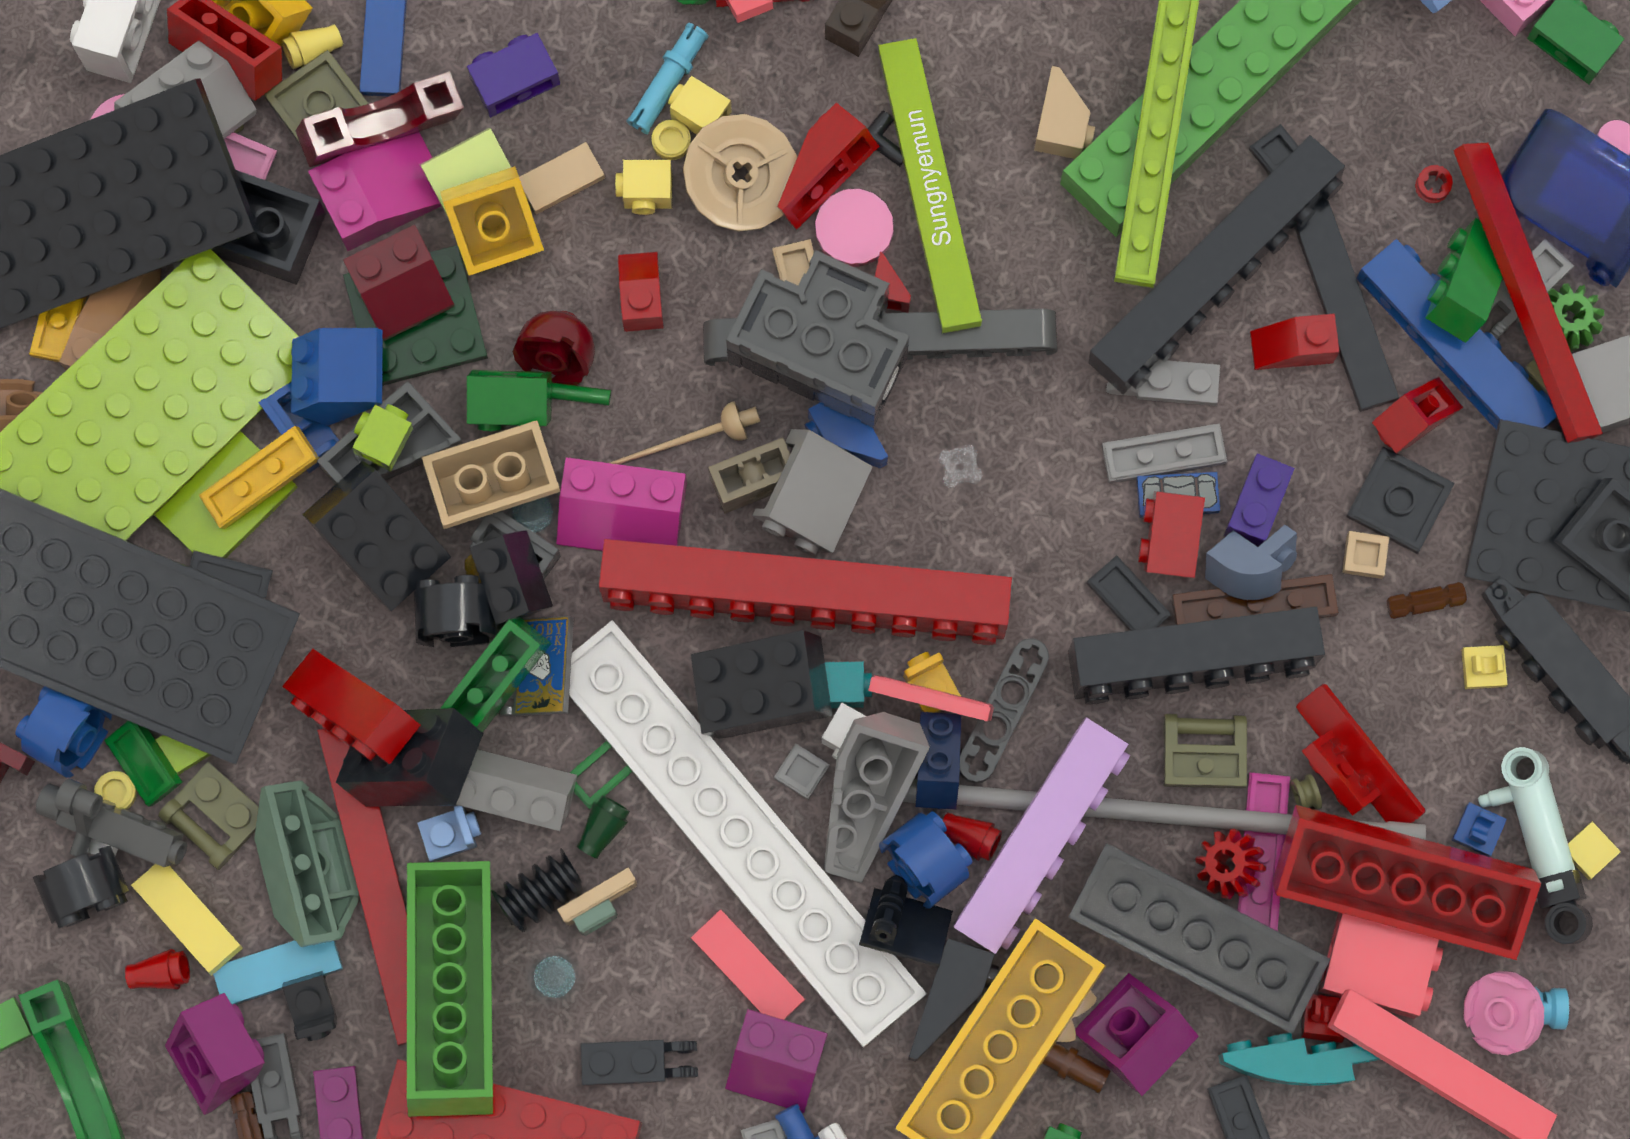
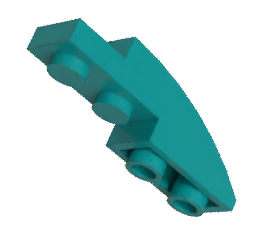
[1218,1033,1381,1086]

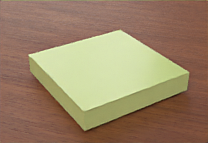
[420,128,527,219]

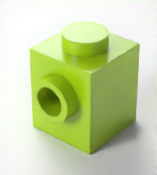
[352,404,413,472]

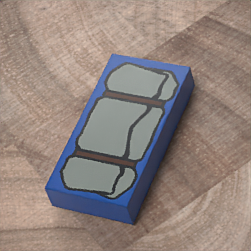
[1136,472,1220,518]

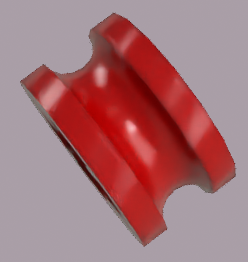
[1415,165,1453,203]

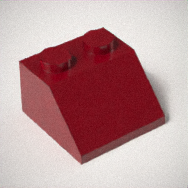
[343,224,455,341]

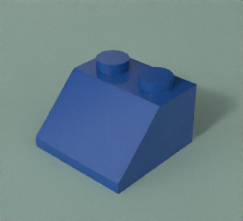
[291,328,383,426]

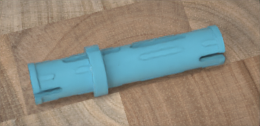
[626,23,709,134]

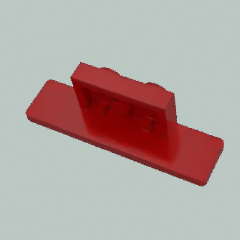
[1296,684,1426,823]

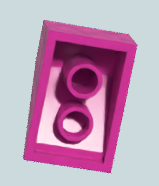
[308,132,441,251]

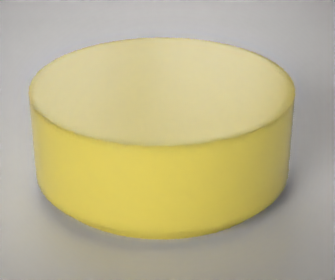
[652,120,691,160]
[94,771,137,809]

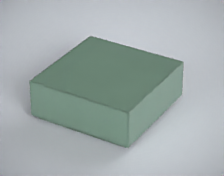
[573,899,618,936]

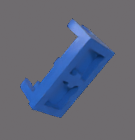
[258,382,339,473]

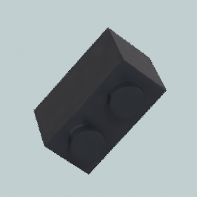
[470,530,553,625]

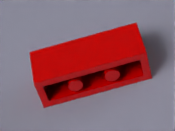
[167,0,282,101]

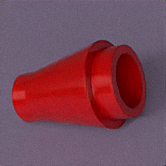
[942,812,1002,861]
[125,949,190,989]

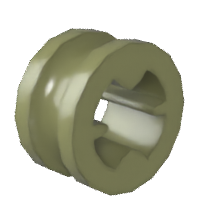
[1290,773,1322,810]

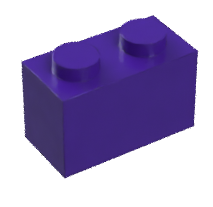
[467,33,560,118]
[1223,453,1295,547]

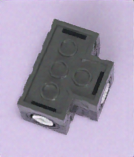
[726,250,909,428]

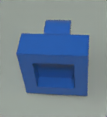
[1452,802,1507,857]

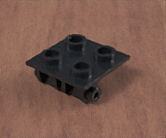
[859,875,953,967]

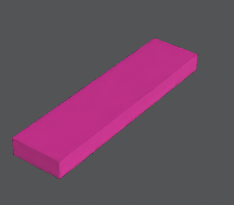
[1237,772,1290,931]

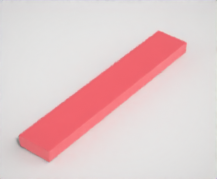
[1327,989,1557,1139]

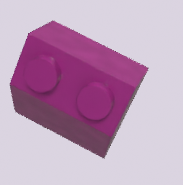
[1075,973,1199,1096]
[165,993,265,1115]
[725,1009,828,1113]

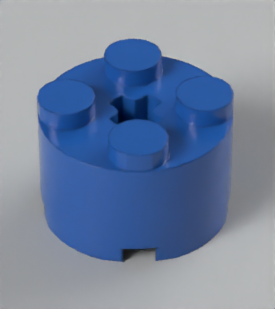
[15,686,112,778]
[879,811,973,909]

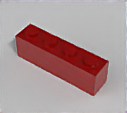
[282,648,421,764]

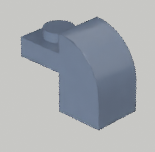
[1205,525,1297,600]

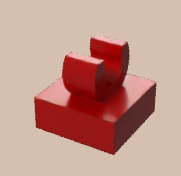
[1301,994,1345,1043]

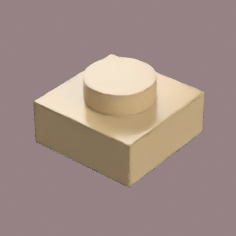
[1342,531,1389,579]

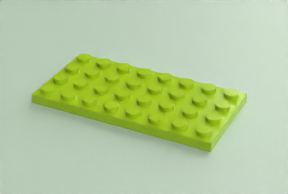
[0,249,299,540]

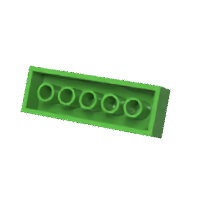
[407,861,493,1117]

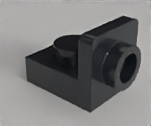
[282,971,337,1041]

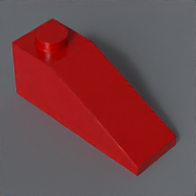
[777,103,879,230]

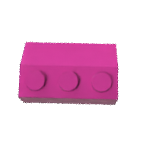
[556,457,687,551]

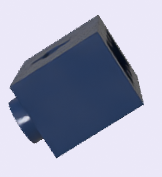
[915,712,961,810]

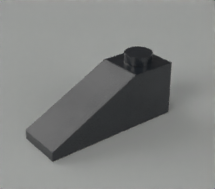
[908,938,999,1062]

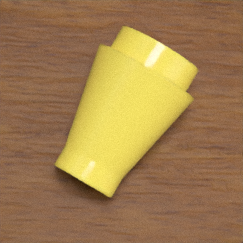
[281,24,343,69]

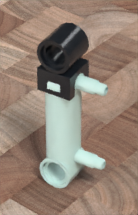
[1478,747,1593,944]

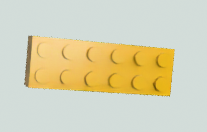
[896,918,1106,1139]

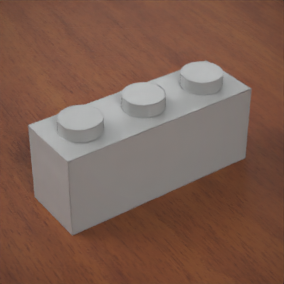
[456,749,577,831]

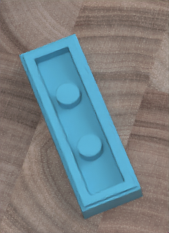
[213,941,343,1004]

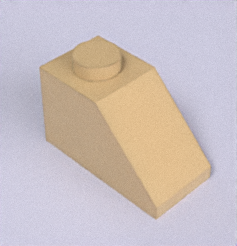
[1034,66,1095,159]

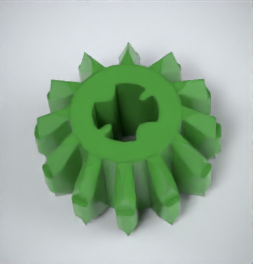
[1548,283,1604,352]

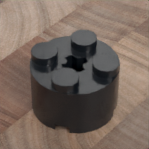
[414,575,497,647]
[33,846,129,929]

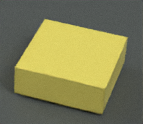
[1568,821,1621,880]

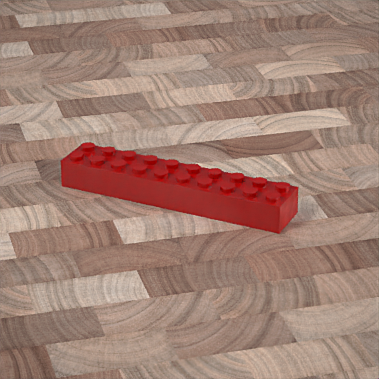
[599,539,1012,645]

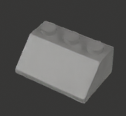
[114,41,257,139]

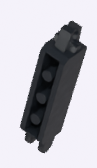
[1481,577,1630,764]

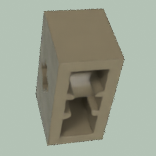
[708,437,790,514]

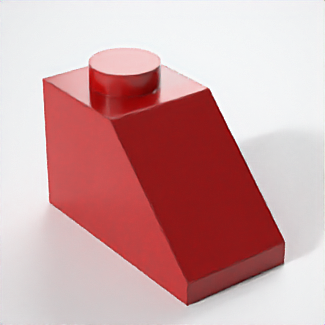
[618,252,664,332]
[1250,314,1339,370]
[1372,377,1463,454]

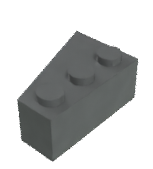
[317,381,462,484]

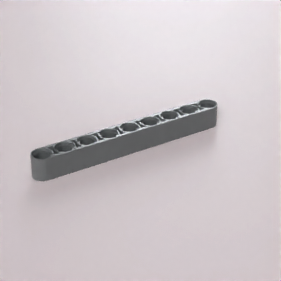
[703,309,1058,366]

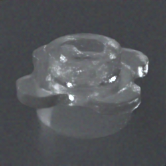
[939,445,982,488]

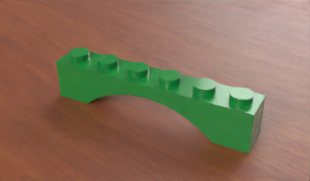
[18,979,125,1139]

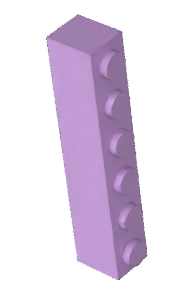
[953,717,1130,954]

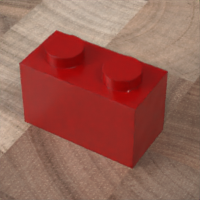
[1138,491,1205,578]

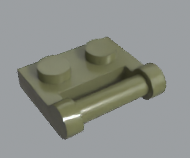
[1163,713,1247,788]
[158,762,259,870]

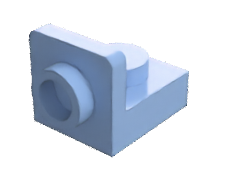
[417,805,481,862]

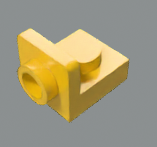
[903,652,961,713]

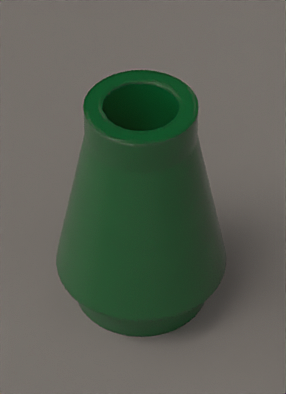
[576,795,630,859]

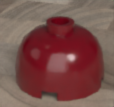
[512,310,595,385]

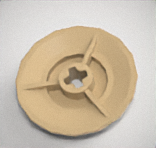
[683,114,797,232]

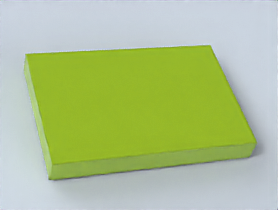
[154,431,298,559]

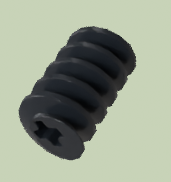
[491,848,583,932]

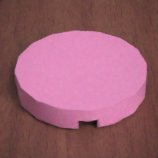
[815,189,894,267]
[1464,971,1544,1055]

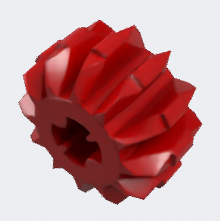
[1195,829,1267,900]

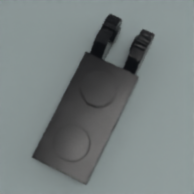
[581,1040,698,1086]

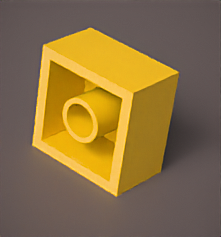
[440,166,544,276]

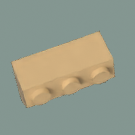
[422,420,560,529]

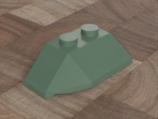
[254,780,360,947]

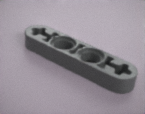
[960,638,1049,784]

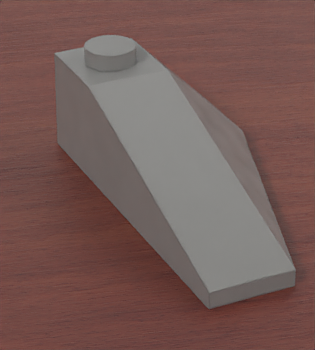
[824,712,930,883]

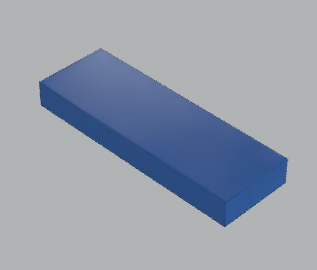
[360,0,407,97]

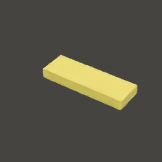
[131,864,243,976]

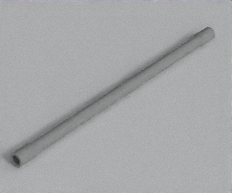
[903,779,1426,840]

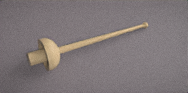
[610,401,761,464]

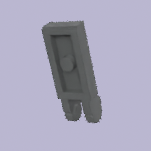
[251,1033,304,1139]

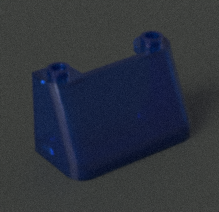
[1501,109,1630,288]

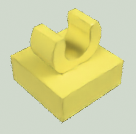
[1461,645,1508,689]

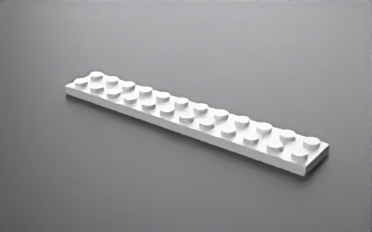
[569,620,927,1048]

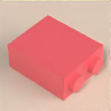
[1318,912,1443,1019]

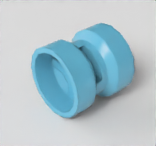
[1534,987,1569,1030]

